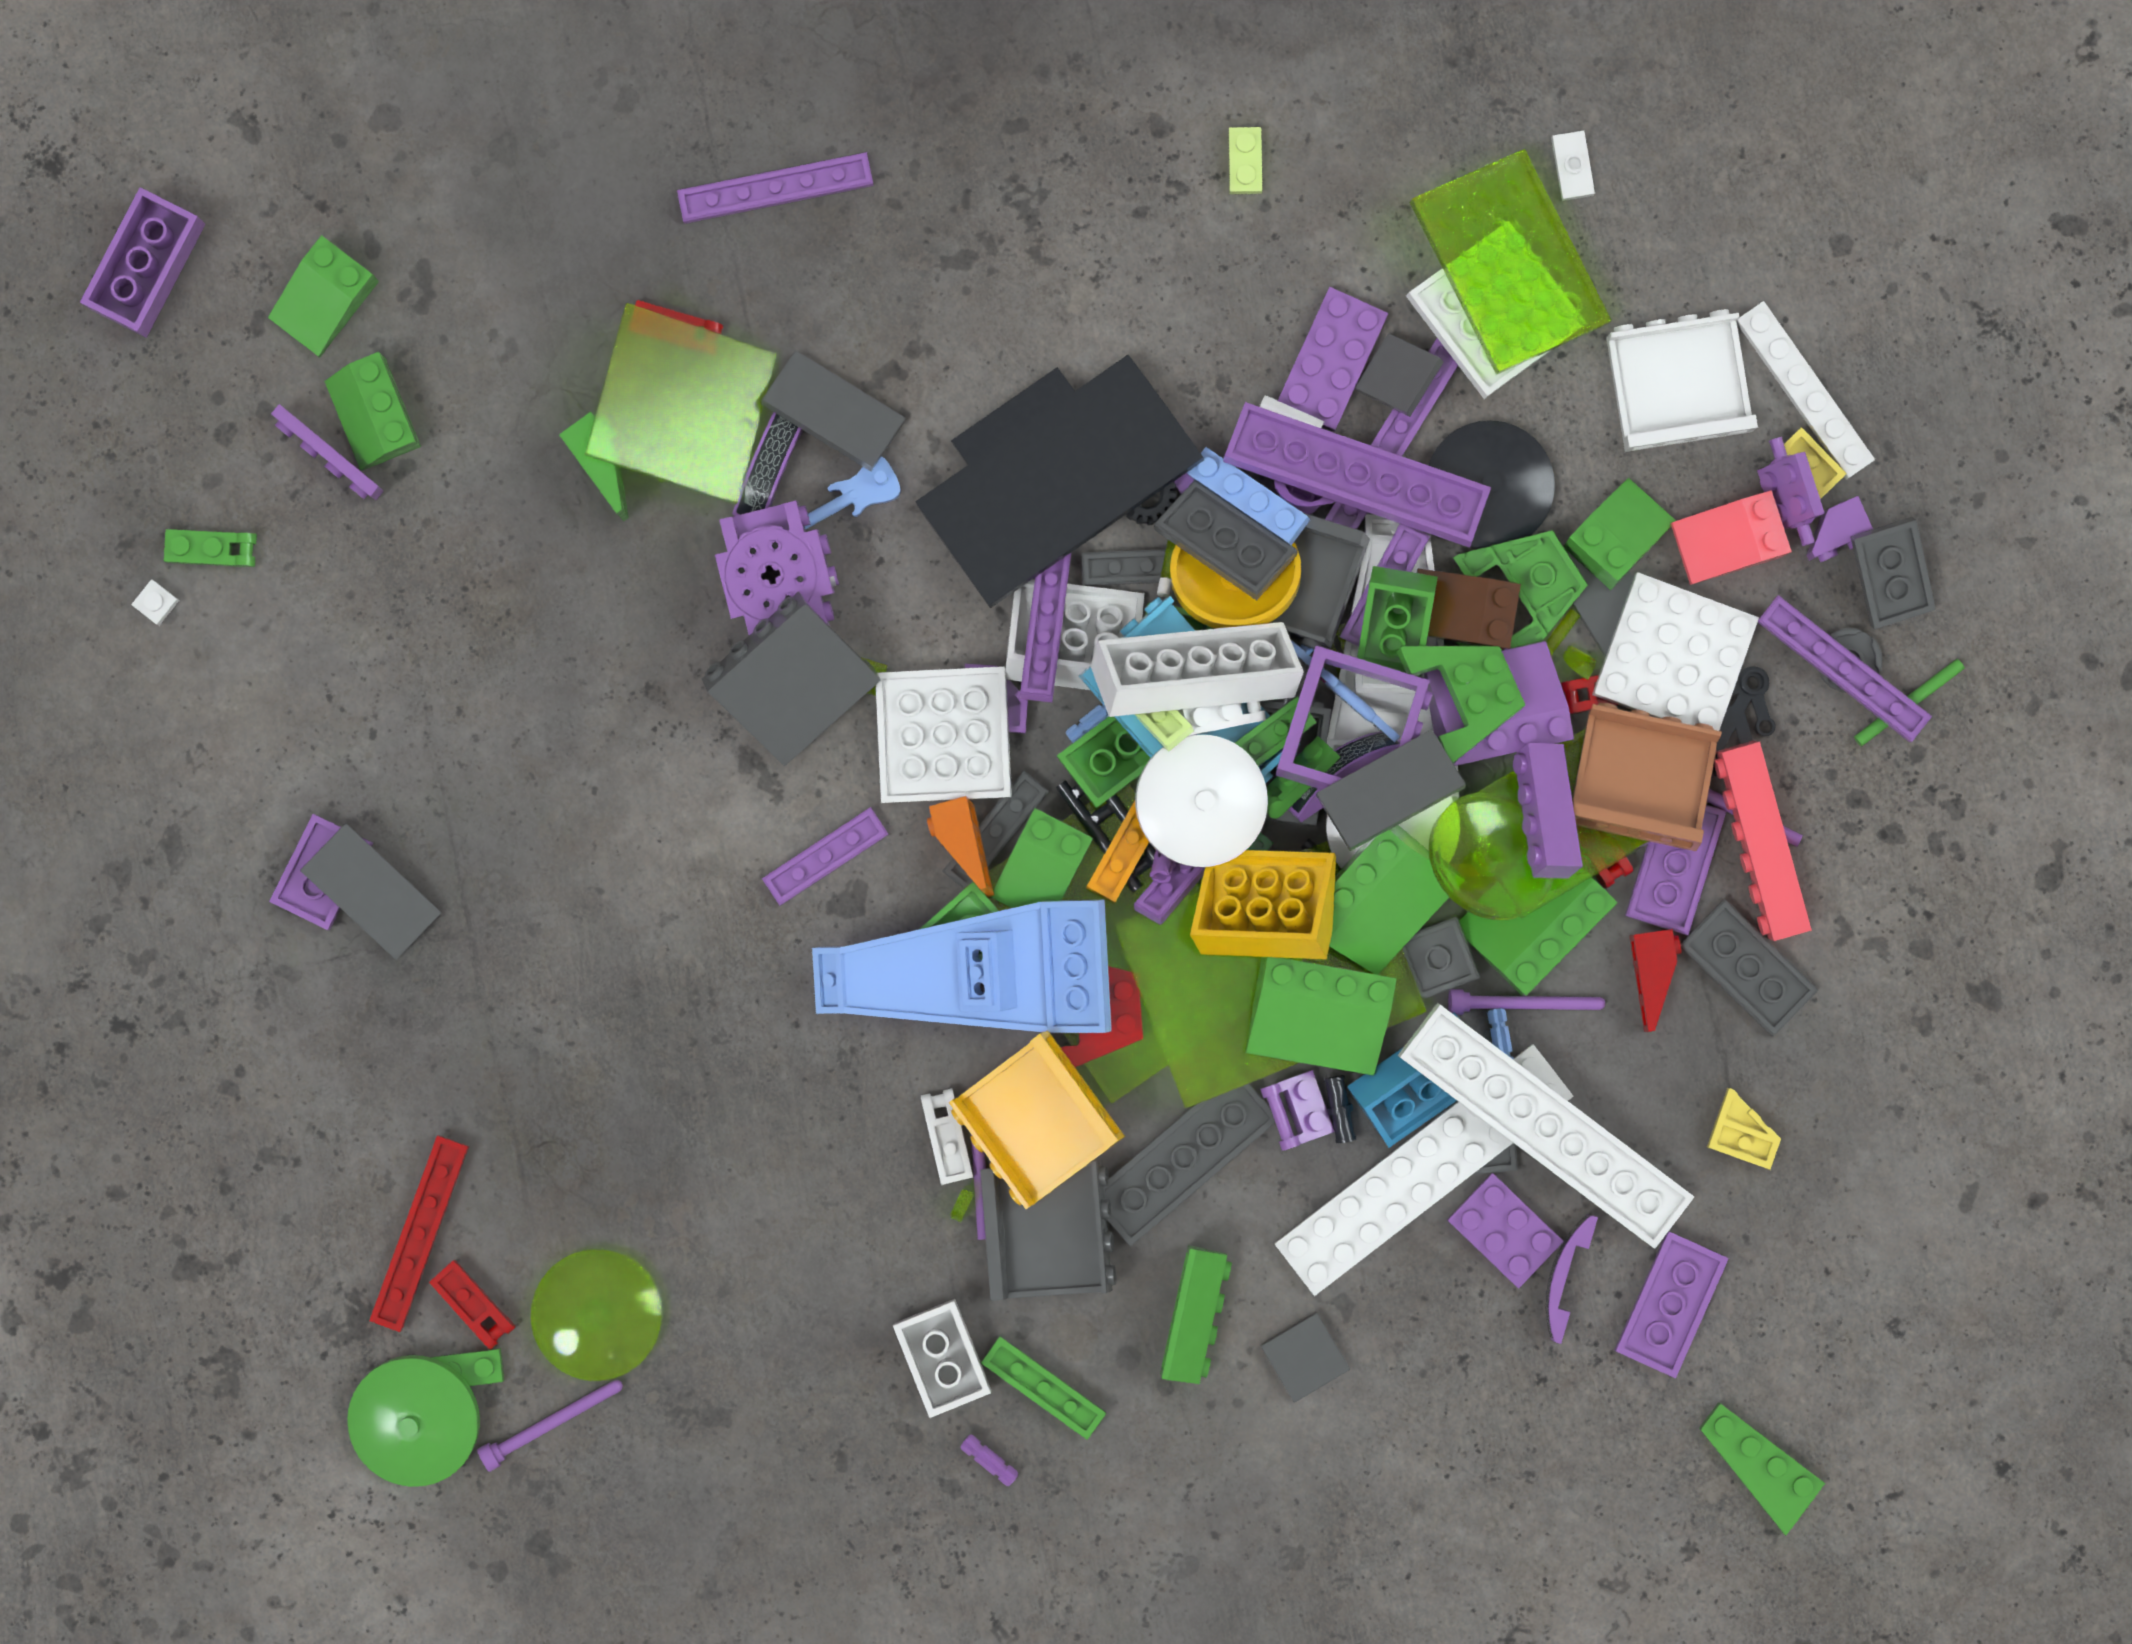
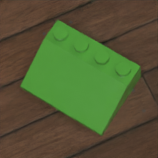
[1329,825,1463,975]
[1459,851,1618,996]
[1245,957,1397,1075]

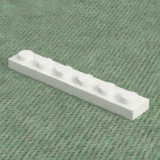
[1736,301,1875,480]

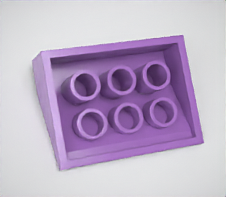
[1424,641,1574,766]

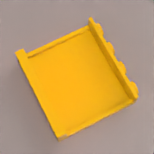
[949,1030,1125,1209]

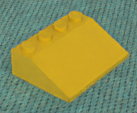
[1190,850,1336,959]

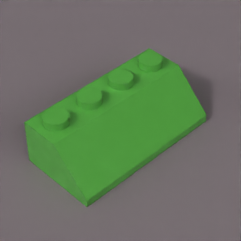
[1160,1245,1232,1384]

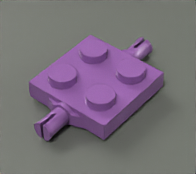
[1757,437,1825,546]

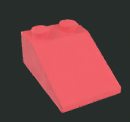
[1670,490,1792,585]

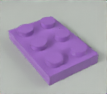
[269,814,373,930]
[1447,1173,1564,1289]

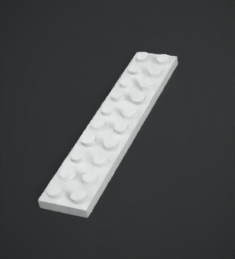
[1398,1003,1694,1249]
[1274,1044,1573,1296]

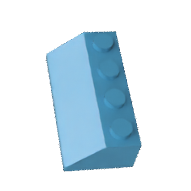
[1347,1012,1460,1148]

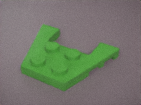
[1453,530,1588,648]
[1397,646,1525,764]

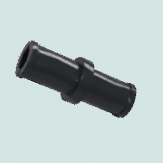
[1324,1075,1357,1143]

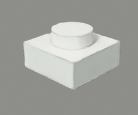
[131,579,180,626]

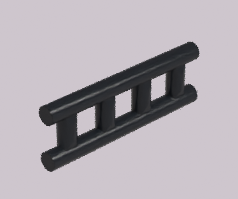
[1056,780,1155,892]

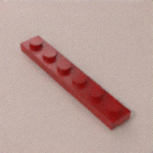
[369,1135,469,1332]

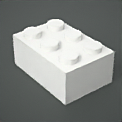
[893,1299,991,1418]

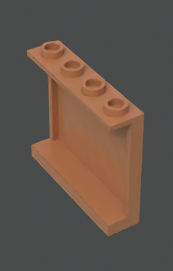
[1572,703,1722,851]

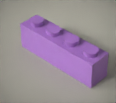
[1513,743,1583,879]

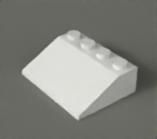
[1005,579,1144,690]

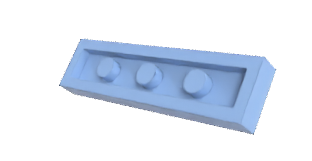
[1187,447,1310,546]

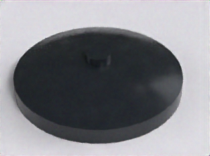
[1428,420,1555,549]

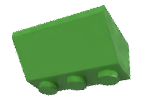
[325,352,421,471]

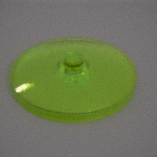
[1429,792,1554,920]
[531,1249,663,1381]

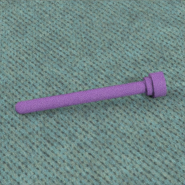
[1448,989,1605,1015]
[477,1380,623,1472]

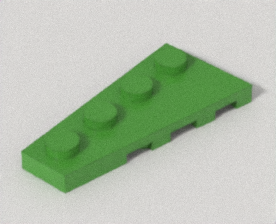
[1699,1402,1825,1536]

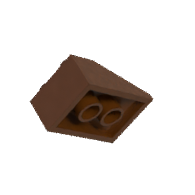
[1416,568,1521,650]

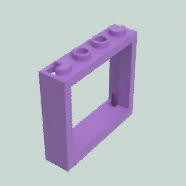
[1276,646,1433,790]

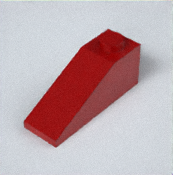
[1629,929,1681,1032]

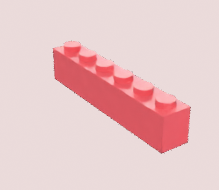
[1714,741,1812,941]

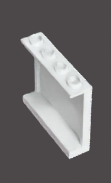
[1606,309,1758,452]

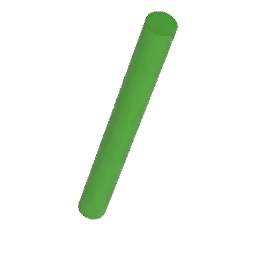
[1854,659,1965,747]

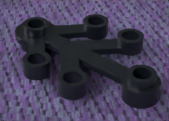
[1711,666,1776,779]

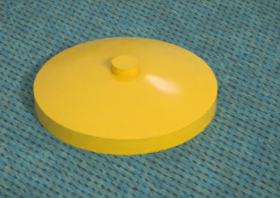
[1170,542,1301,629]

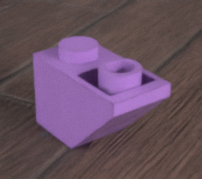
[1806,496,1873,563]

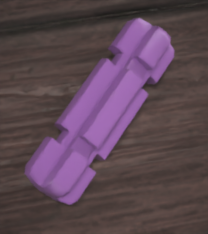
[961,1435,1018,1486]

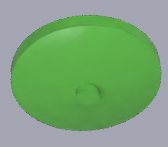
[347,1355,480,1487]

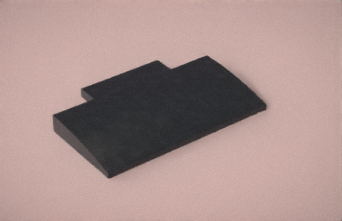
[915,354,1204,608]

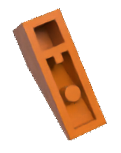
[927,796,994,897]

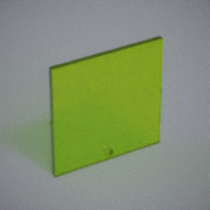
[585,303,777,505]

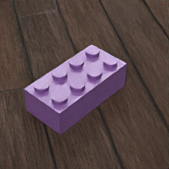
[80,187,205,338]

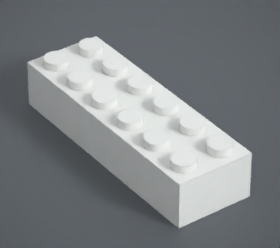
[1090,622,1304,717]

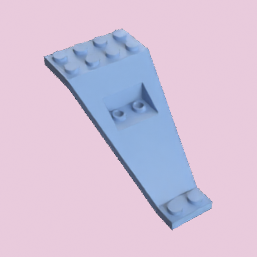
[812,900,1112,1033]

